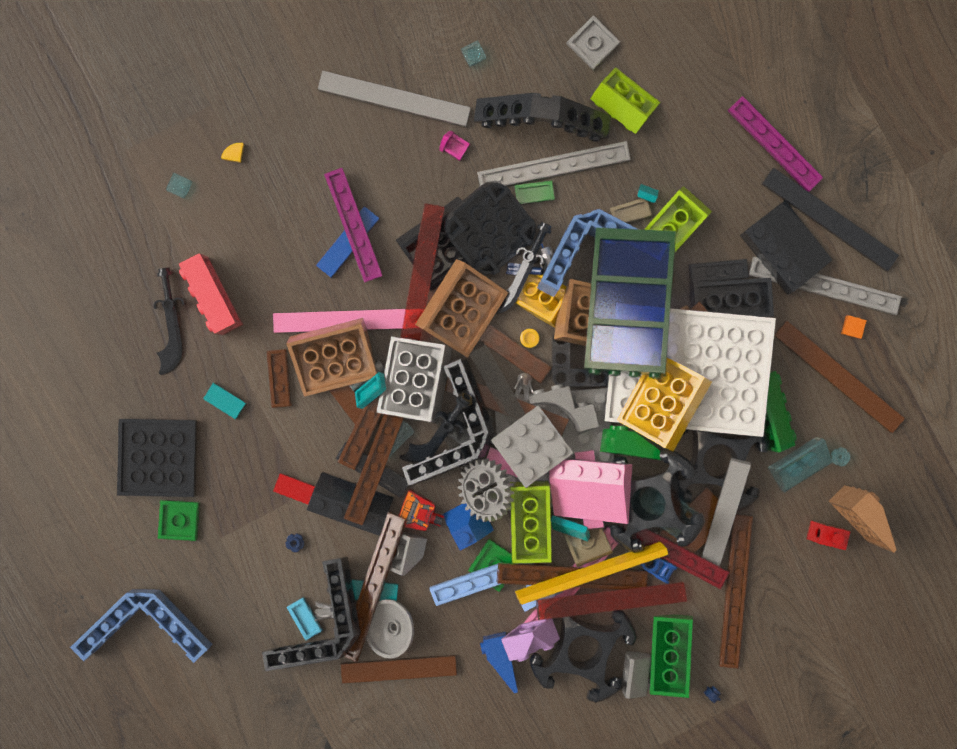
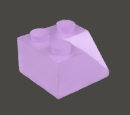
[501,617,560,662]

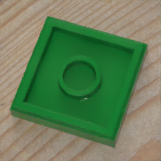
[158,500,200,541]
[468,539,513,592]

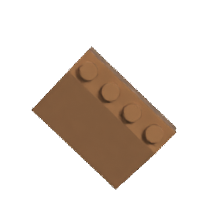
[415,259,508,358]
[554,279,640,351]
[286,318,377,397]
[829,485,897,553]

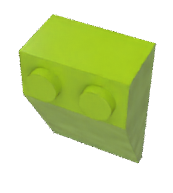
[644,186,712,256]

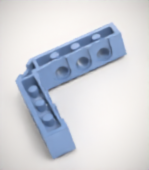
[537,209,668,297]
[70,589,213,663]

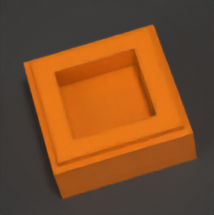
[841,315,867,339]

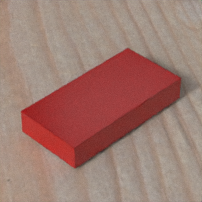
[273,473,315,504]

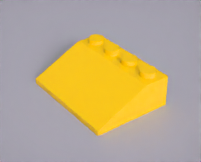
[617,351,712,451]

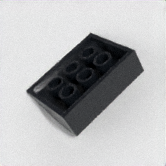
[396,197,469,291]
[740,200,833,295]

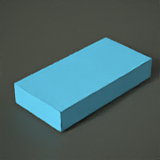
[287,597,323,640]

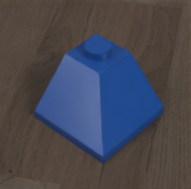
[442,496,494,551]

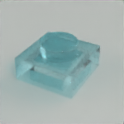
[461,40,486,68]
[166,173,192,199]

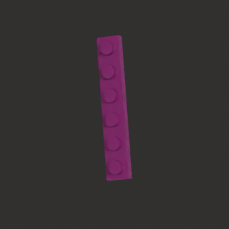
[728,96,823,192]
[324,168,383,283]

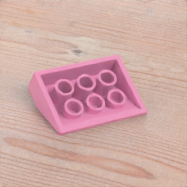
[549,458,632,524]

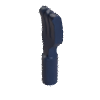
[506,263,543,276]

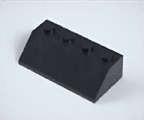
[307,472,394,536]

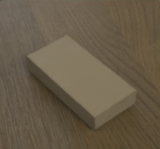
[610,198,652,223]

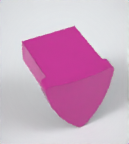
[439,131,470,161]

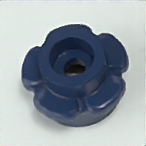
[285,534,304,552]
[703,686,721,704]

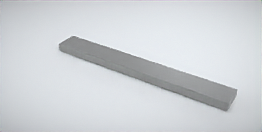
[318,71,471,127]
[477,141,631,186]
[748,257,902,315]

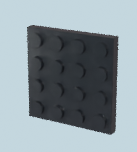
[117,419,197,497]

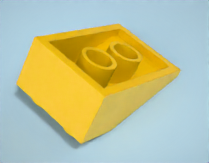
[515,274,567,328]

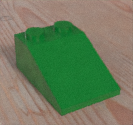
[600,426,661,460]

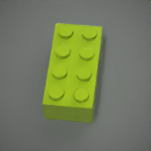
[510,481,552,564]

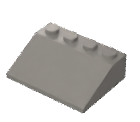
[377,337,452,424]

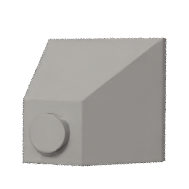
[390,532,427,576]

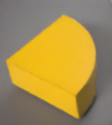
[221,143,245,163]

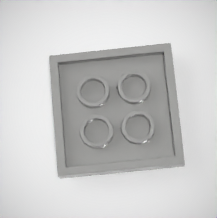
[491,405,573,488]

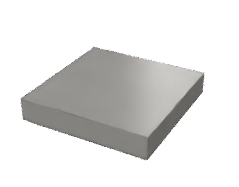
[566,15,620,70]

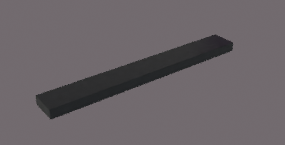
[762,168,899,271]

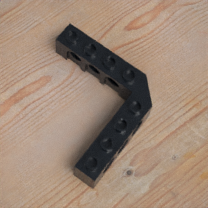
[474,93,611,142]
[402,359,495,486]
[262,557,361,671]

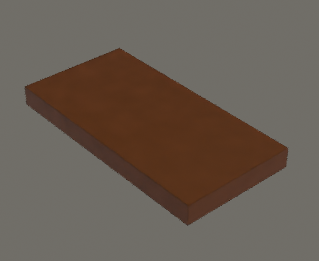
[658,487,719,568]

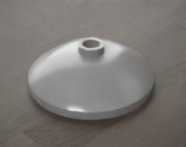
[366,599,414,658]

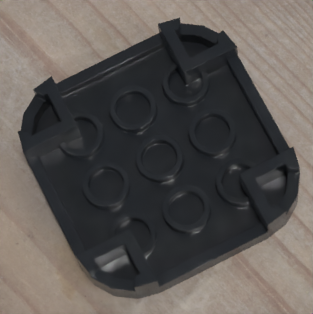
[444,181,536,275]

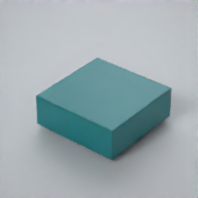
[637,184,659,203]

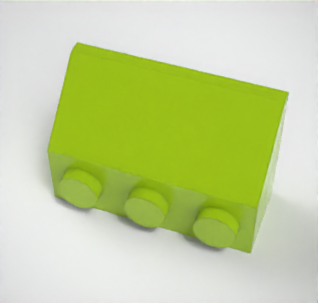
[590,67,660,134]

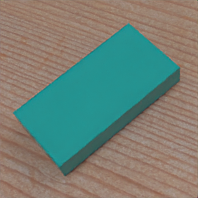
[355,372,386,409]
[203,383,246,419]
[551,516,590,542]

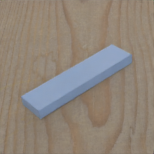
[429,564,500,606]

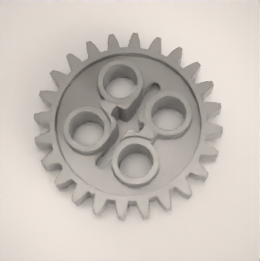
[458,458,515,522]

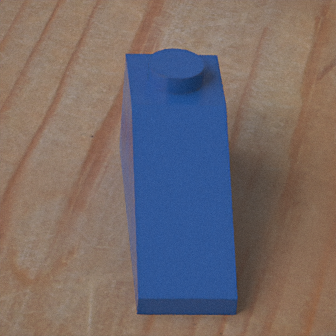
[480,632,518,693]

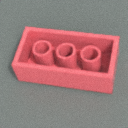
[179,253,243,335]

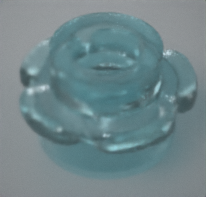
[831,447,850,466]

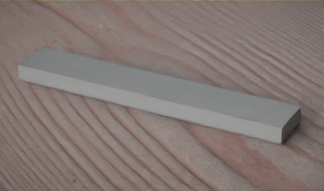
[701,458,751,566]

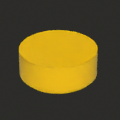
[520,329,539,348]

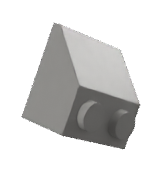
[621,651,651,699]

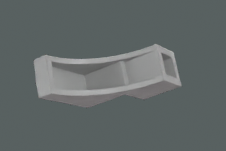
[528,384,599,432]

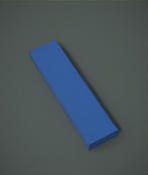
[316,206,379,278]

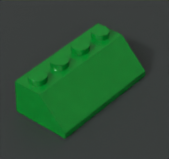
[764,371,797,452]
[650,614,693,698]

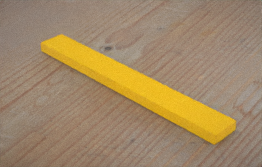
[515,542,668,605]

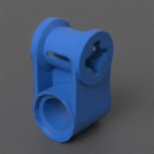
[640,558,678,584]

